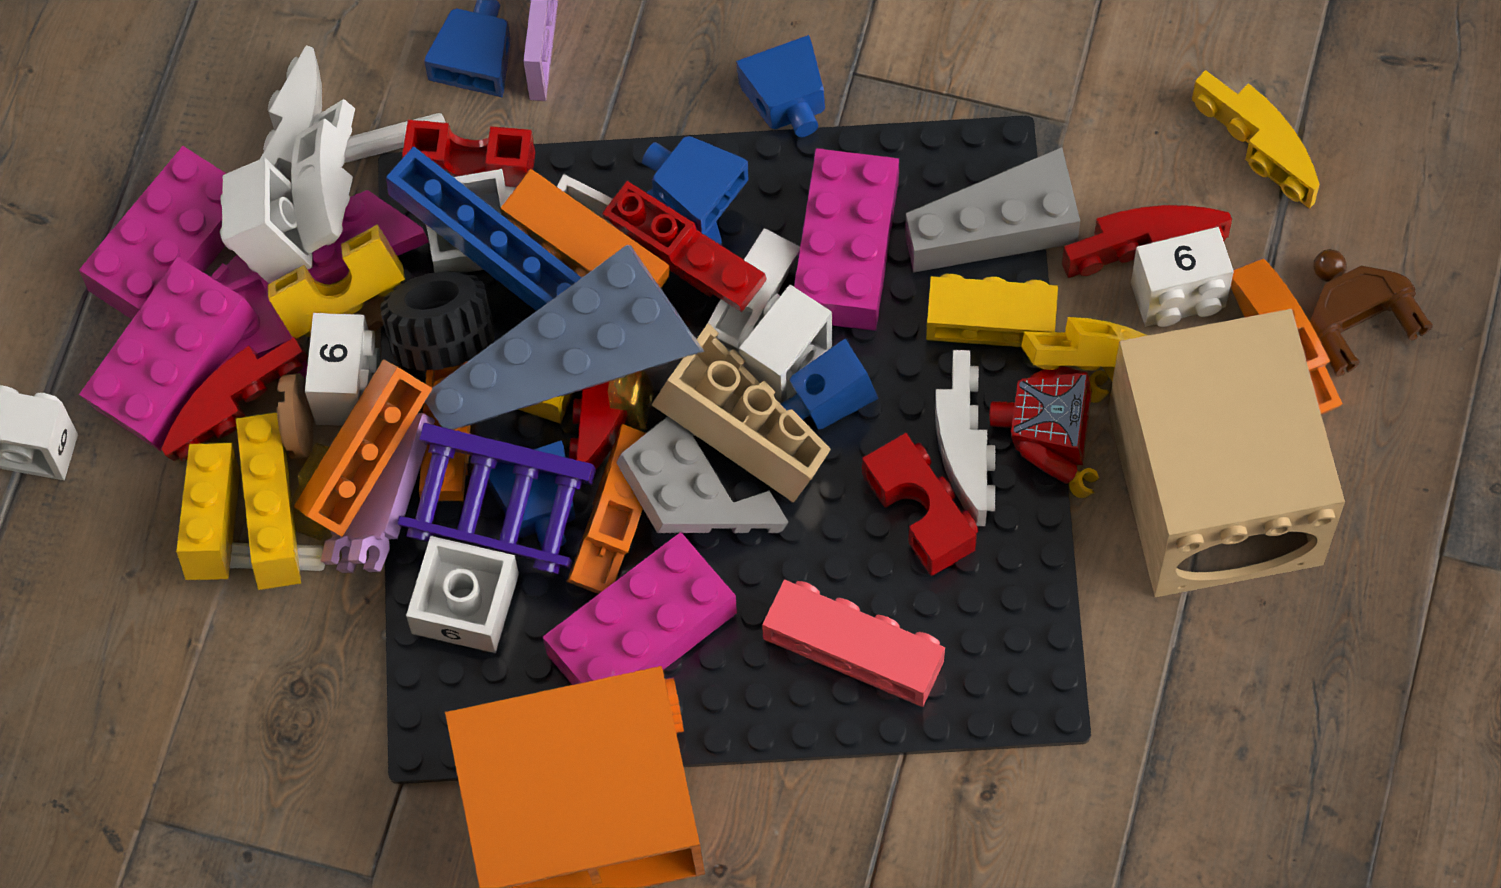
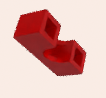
[402,120,536,187]
[862,433,979,576]

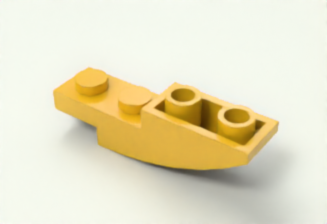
[1192,70,1320,209]
[1022,317,1148,382]

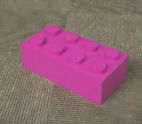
[79,146,226,319]
[794,148,899,331]
[79,256,258,452]
[543,532,737,685]

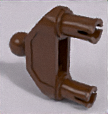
[1310,249,1433,377]

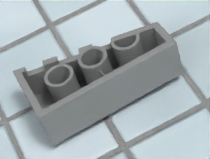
[905,147,1080,273]

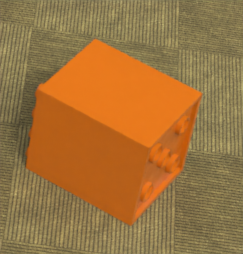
[445,666,705,888]

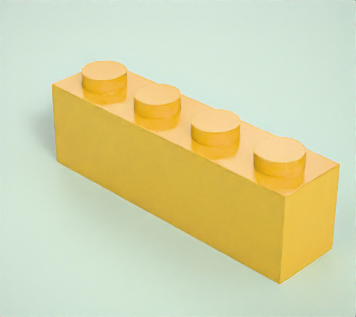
[236,413,302,590]

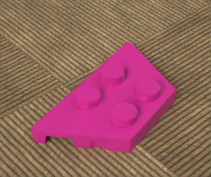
[307,190,429,285]
[211,255,308,379]

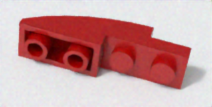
[602,181,767,312]
[1062,205,1232,278]
[161,337,309,461]
[569,372,638,469]

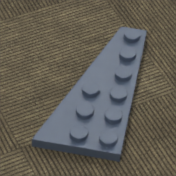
[425,245,705,430]

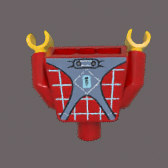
[989,366,1109,498]

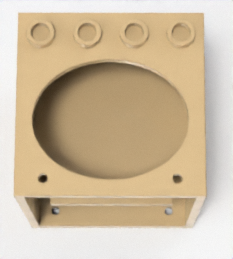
[1108,309,1345,597]

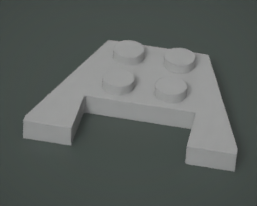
[616,417,788,533]

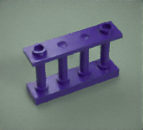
[397,423,596,574]

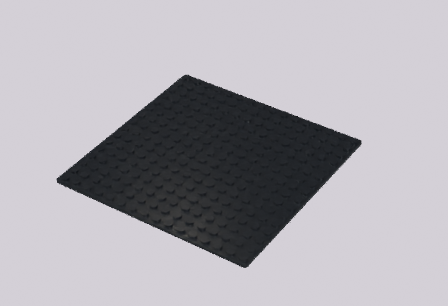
[378,115,1091,784]

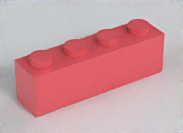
[762,579,945,707]

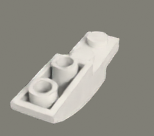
[260,45,322,178]
[291,99,355,254]
[707,228,800,354]
[935,350,995,526]

